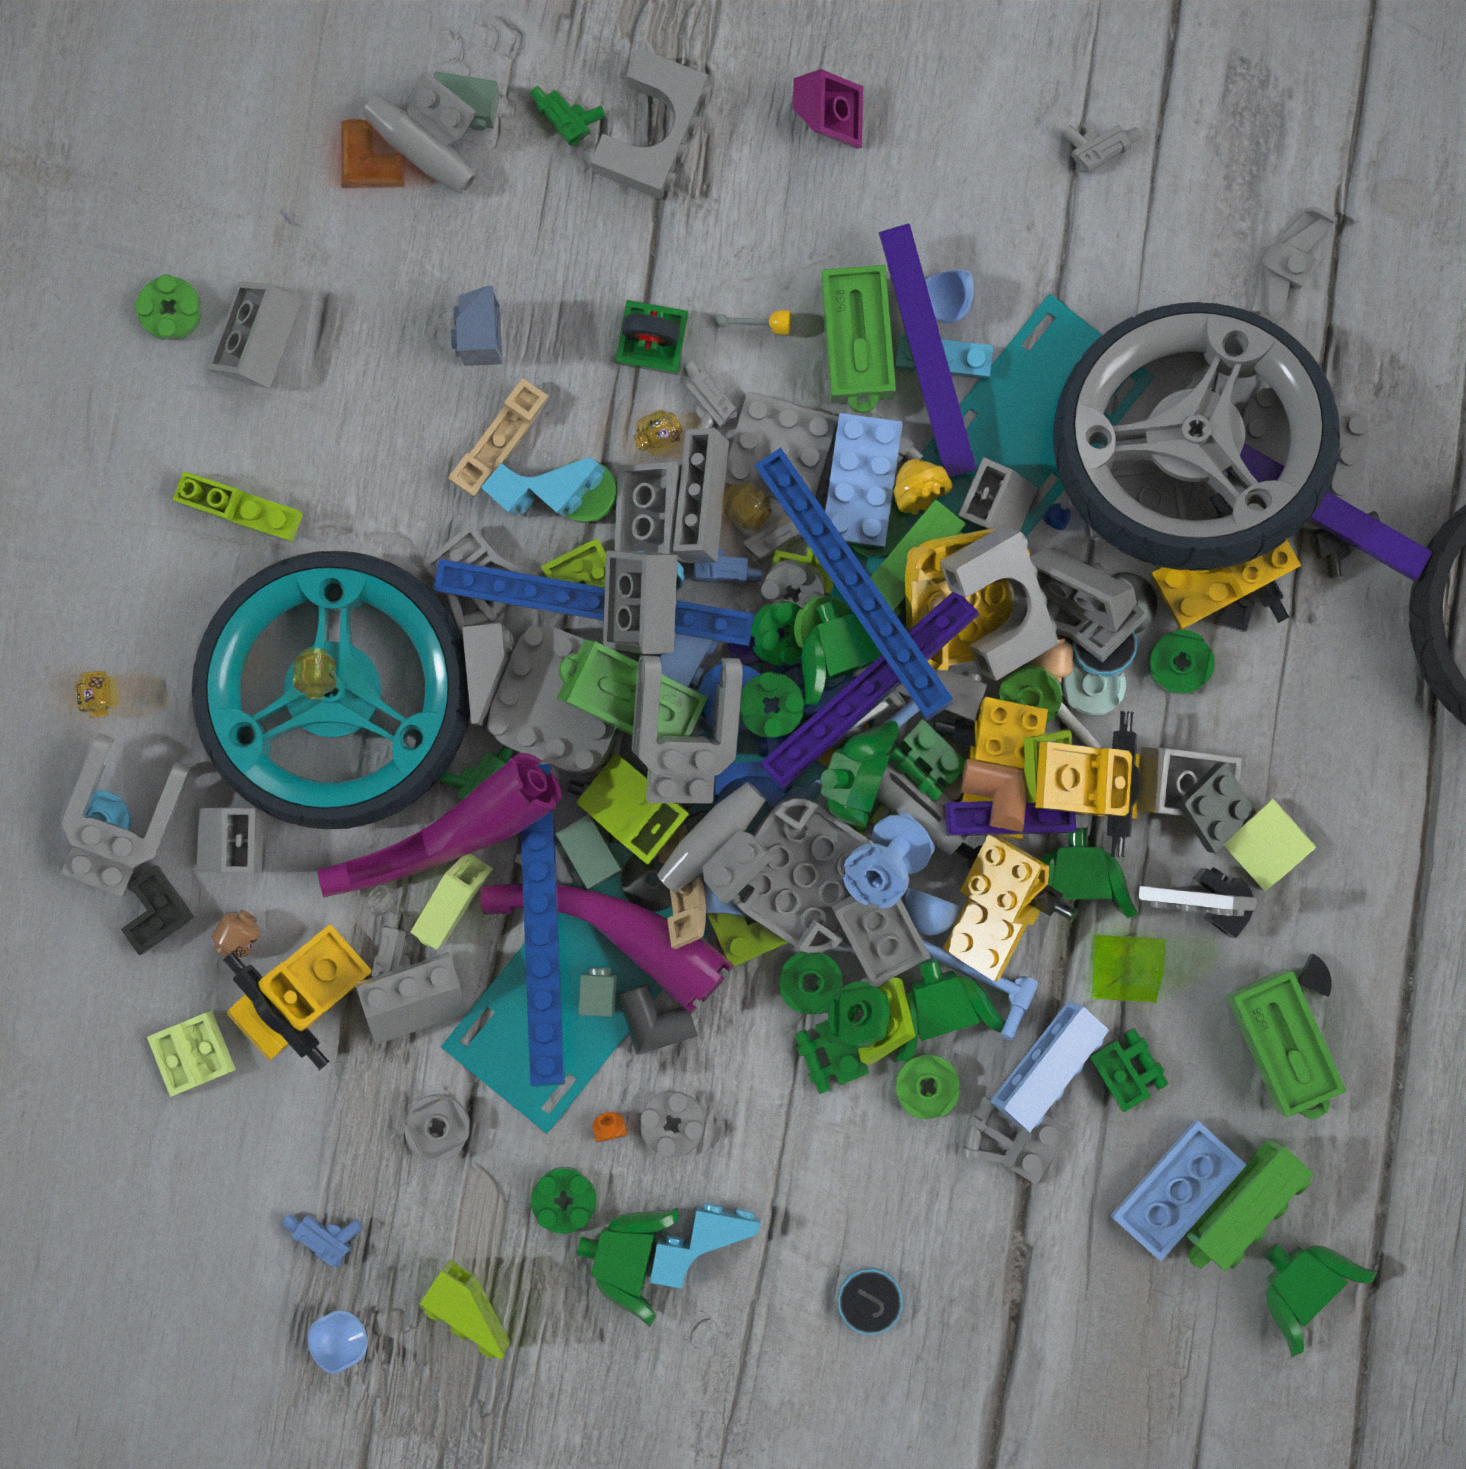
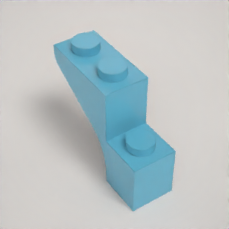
[481,458,606,517]
[650,1202,761,1289]

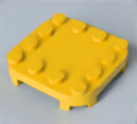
[905,529,1030,670]

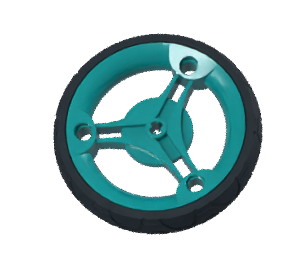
[192,551,470,830]

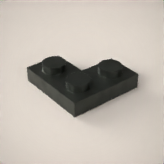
[121,866,195,955]

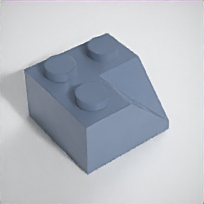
[451,286,503,366]

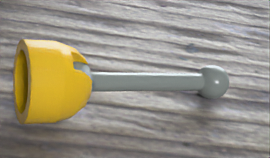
[715,310,791,336]

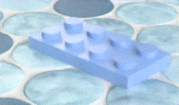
[825,413,902,549]
[1110,1119,1246,1262]

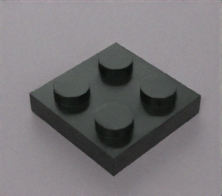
[1176,762,1256,853]

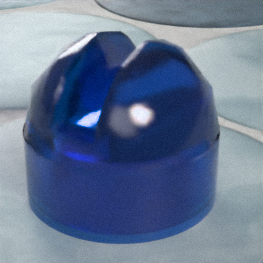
[1043,503,1071,530]

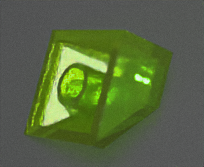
[1091,934,1166,1003]

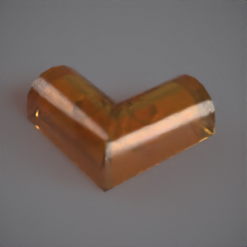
[341,119,405,188]

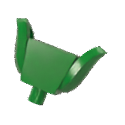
[801,601,882,705]
[821,721,899,833]
[1040,828,1139,918]
[896,958,1006,1062]
[577,1208,679,1328]
[1264,1243,1377,1358]

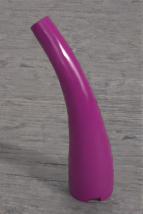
[317,753,561,898]
[481,883,734,1014]

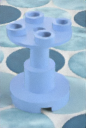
[843,812,935,909]

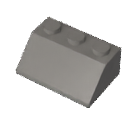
[207,281,302,388]
[614,462,687,563]
[1029,547,1137,633]
[603,550,678,654]
[355,952,468,1045]

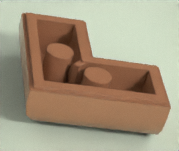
[961,759,1027,832]

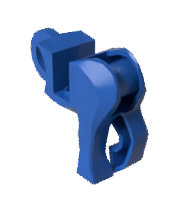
[699,659,855,835]

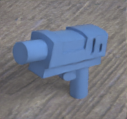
[690,548,762,585]
[281,1214,364,1267]

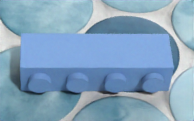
[660,634,720,688]
[990,1001,1109,1132]

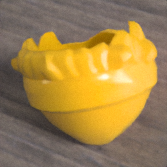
[893,459,953,515]

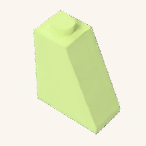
[410,854,493,950]

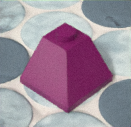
[793,69,863,149]

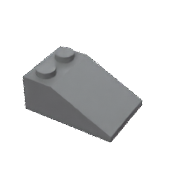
[462,623,515,728]
[1138,747,1242,816]

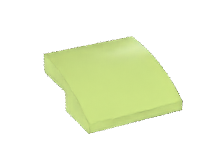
[1224,798,1316,891]
[147,1011,236,1097]

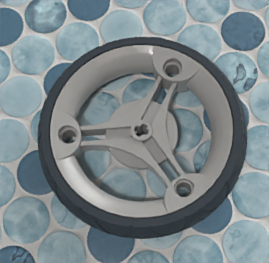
[1053,302,1340,571]

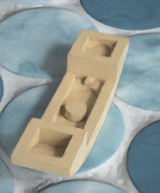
[448,378,548,497]
[658,823,706,949]

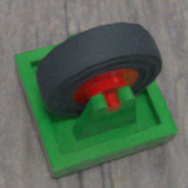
[615,300,689,375]

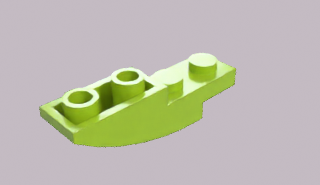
[172,471,304,543]

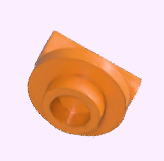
[592,1112,628,1143]

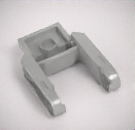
[632,656,743,803]
[60,733,191,897]

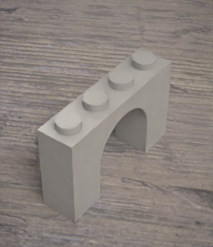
[591,48,712,200]
[940,525,1059,681]

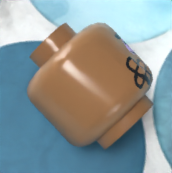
[212,910,261,958]

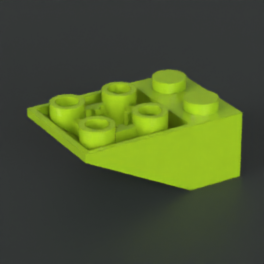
[576,753,691,864]
[419,1259,510,1360]

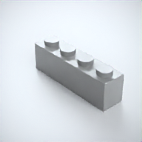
[673,428,729,563]
[852,665,987,722]

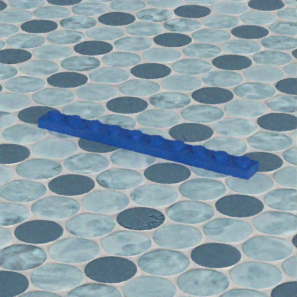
[754,447,955,721]
[433,559,755,647]
[521,764,565,1087]

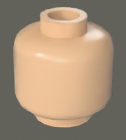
[1032,636,1073,683]

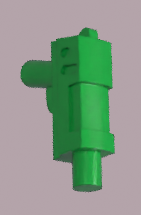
[530,86,606,146]
[440,745,514,799]

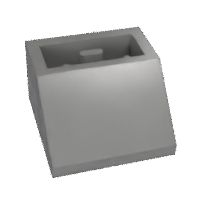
[957,457,1038,531]
[197,808,264,873]

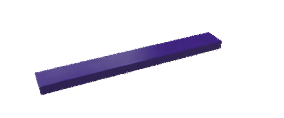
[879,223,977,478]
[1199,435,1432,581]
[760,592,979,789]

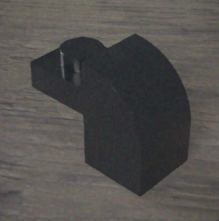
[1193,867,1253,938]

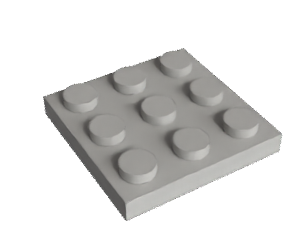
[725,391,838,499]

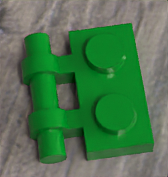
[889,719,966,801]
[794,1019,869,1094]
[1089,1028,1169,1113]

